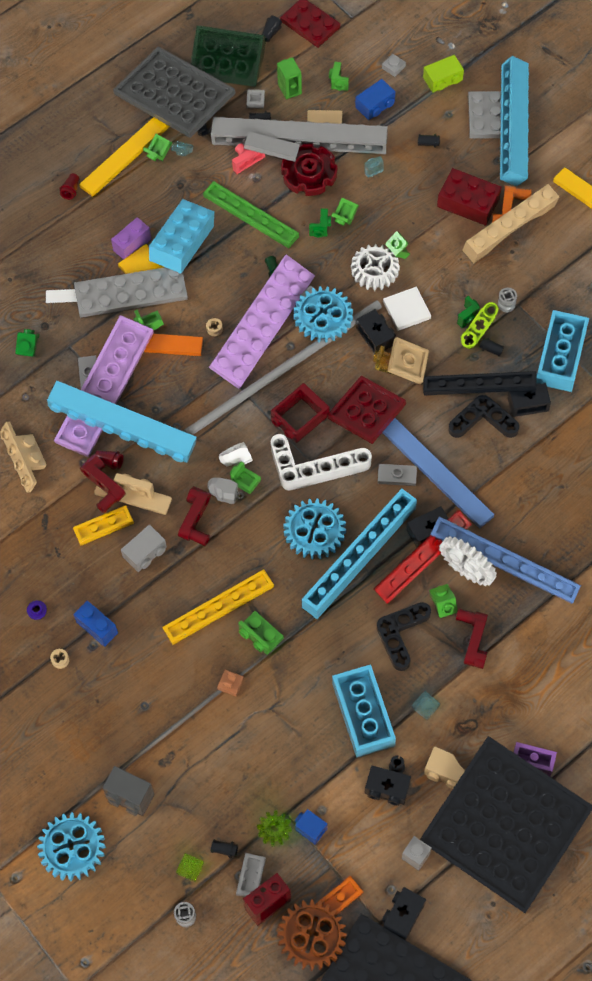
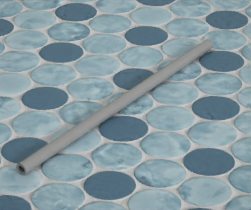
[184,300,382,435]

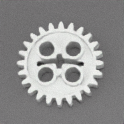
[439,536,497,586]

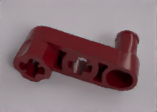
[80,455,126,513]
[178,486,211,546]
[456,608,488,669]

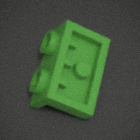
[238,611,284,655]

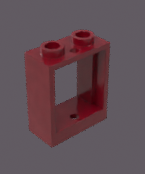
[271,383,330,443]
[243,873,291,926]

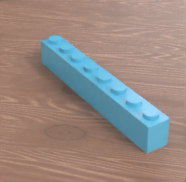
[500,56,529,187]
[47,380,196,463]
[302,488,417,619]

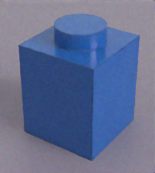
[294,809,328,845]

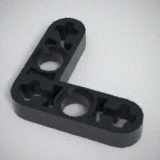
[448,395,519,438]
[377,602,431,671]

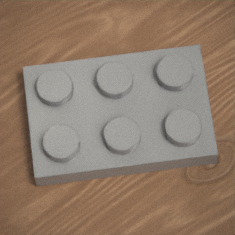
[468,91,501,138]

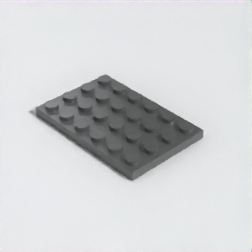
[113,47,236,138]

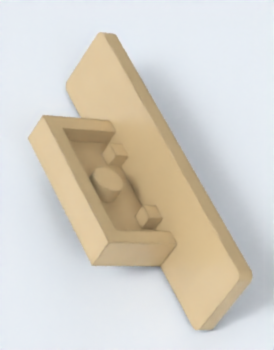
[0,421,47,493]
[94,473,172,515]

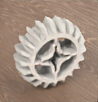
[351,244,400,291]

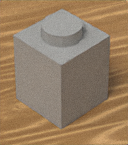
[402,836,432,871]

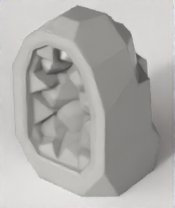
[207,478,238,504]

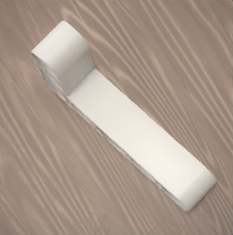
[271,434,372,491]

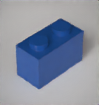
[355,79,395,120]
[73,600,118,647]

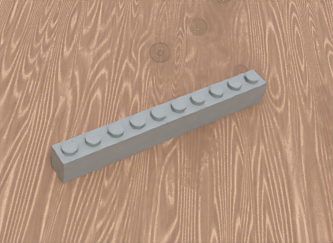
[211,117,388,154]

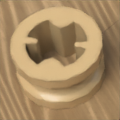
[206,318,223,337]
[50,649,69,669]

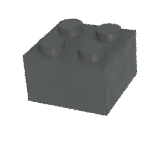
[102,766,155,816]

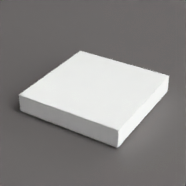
[383,287,431,331]

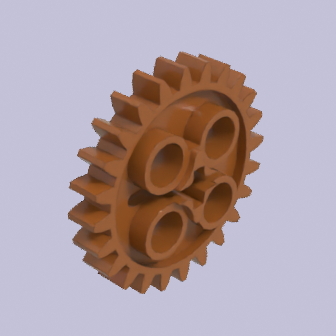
[277,899,347,971]

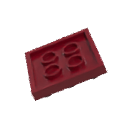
[327,376,406,444]

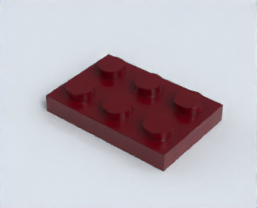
[280,0,340,48]

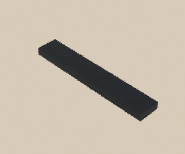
[423,371,537,396]

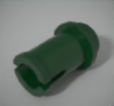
[265,256,278,277]

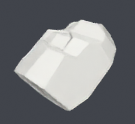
[219,442,253,466]

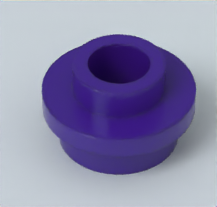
[27,600,47,620]

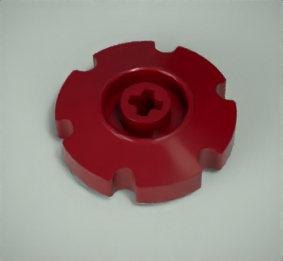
[281,144,338,196]

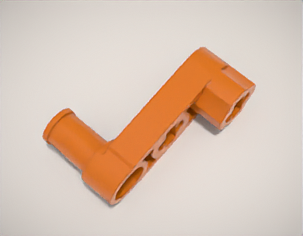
[492,185,532,223]

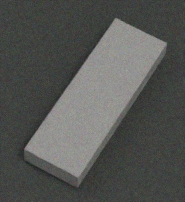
[244,131,300,162]

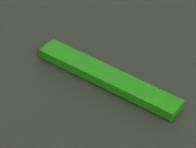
[203,181,299,249]

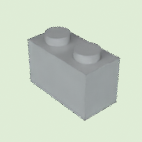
[121,524,167,572]

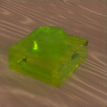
[176,853,204,882]

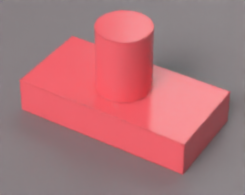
[232,143,265,174]

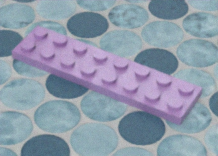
[209,254,315,389]
[54,315,154,458]

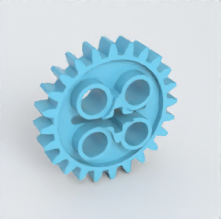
[294,286,353,343]
[283,498,346,559]
[37,812,106,881]

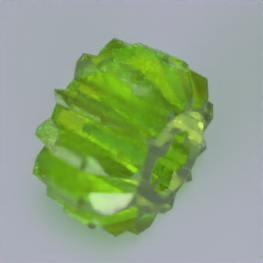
[257,810,292,847]

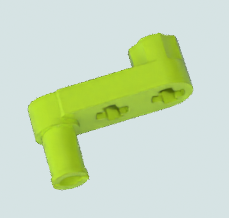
[461,302,498,349]

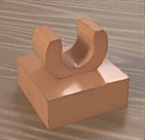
[217,670,244,696]

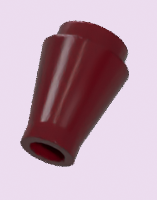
[60,173,80,200]
[94,450,124,470]

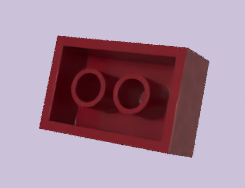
[437,168,502,226]

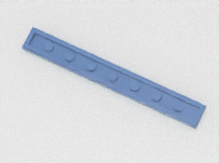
[382,418,494,529]
[430,517,581,604]

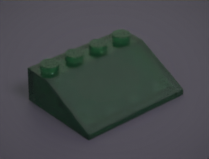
[191,25,266,87]

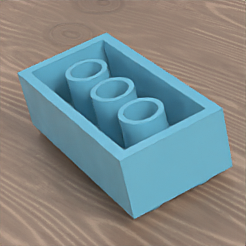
[149,199,215,273]
[537,310,589,392]
[332,664,396,758]

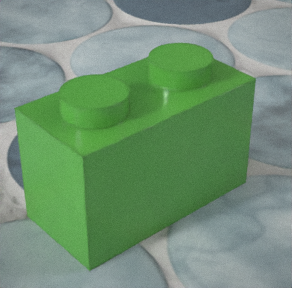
[277,57,302,100]

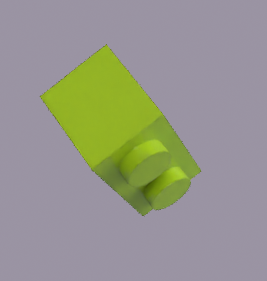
[423,55,464,93]

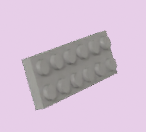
[74,267,188,318]

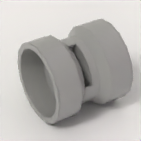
[497,287,517,313]
[174,902,196,927]

